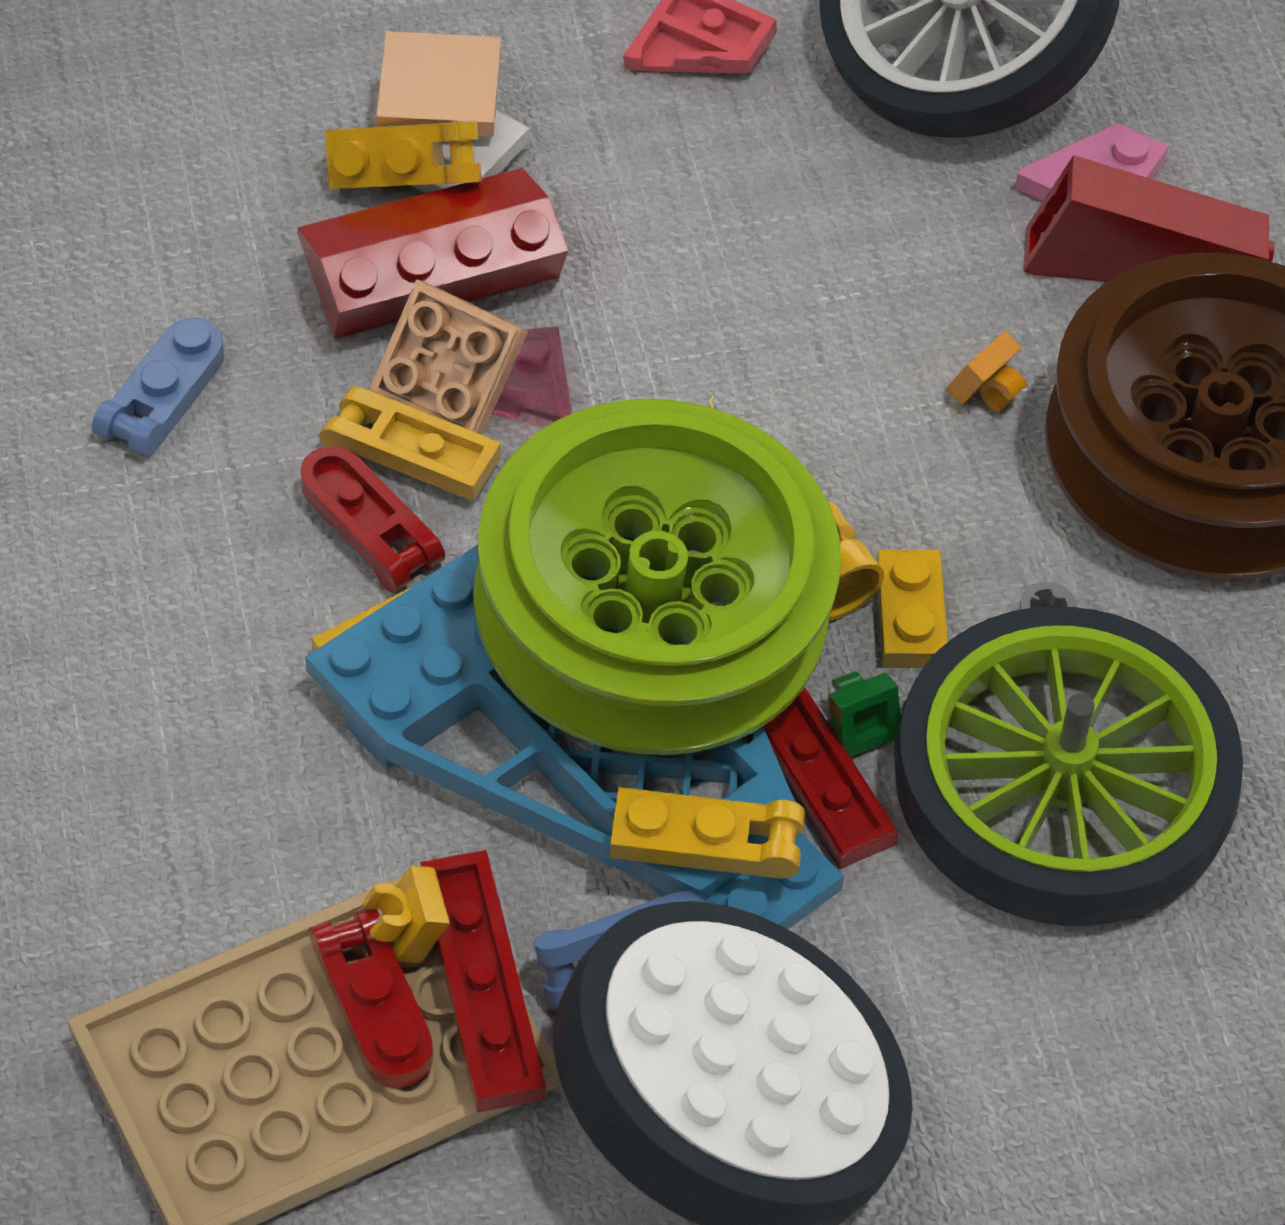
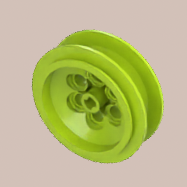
[474,398,841,755]

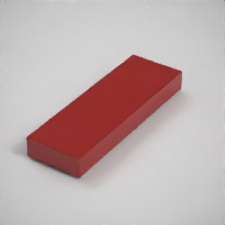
[763,687,899,870]

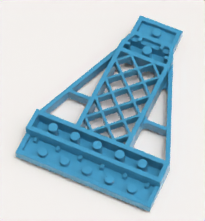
[305,538,844,929]

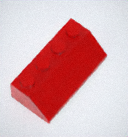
[297,168,568,339]

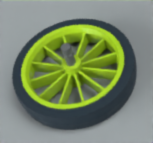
[894,606,1243,926]

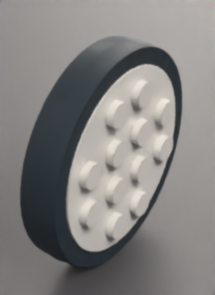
[553,901,913,1225]

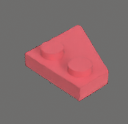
[624,0,777,74]

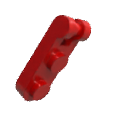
[300,446,446,593]
[309,908,433,1089]

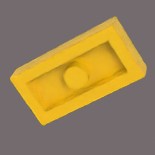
[876,550,948,668]

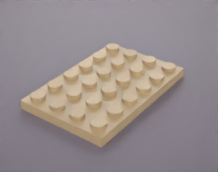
[67,875,561,1225]

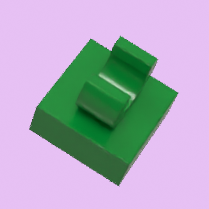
[828,671,901,757]

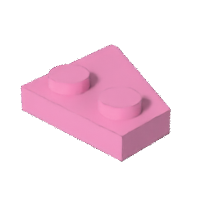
[1015,123,1169,202]

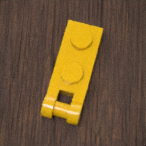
[325,121,482,189]
[319,386,501,502]
[609,787,805,878]

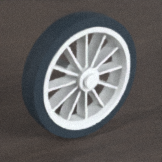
[819,0,1120,138]

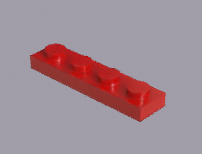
[420,850,546,1113]

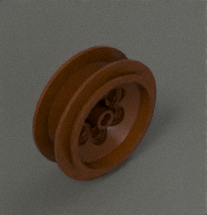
[1045,253,1285,580]

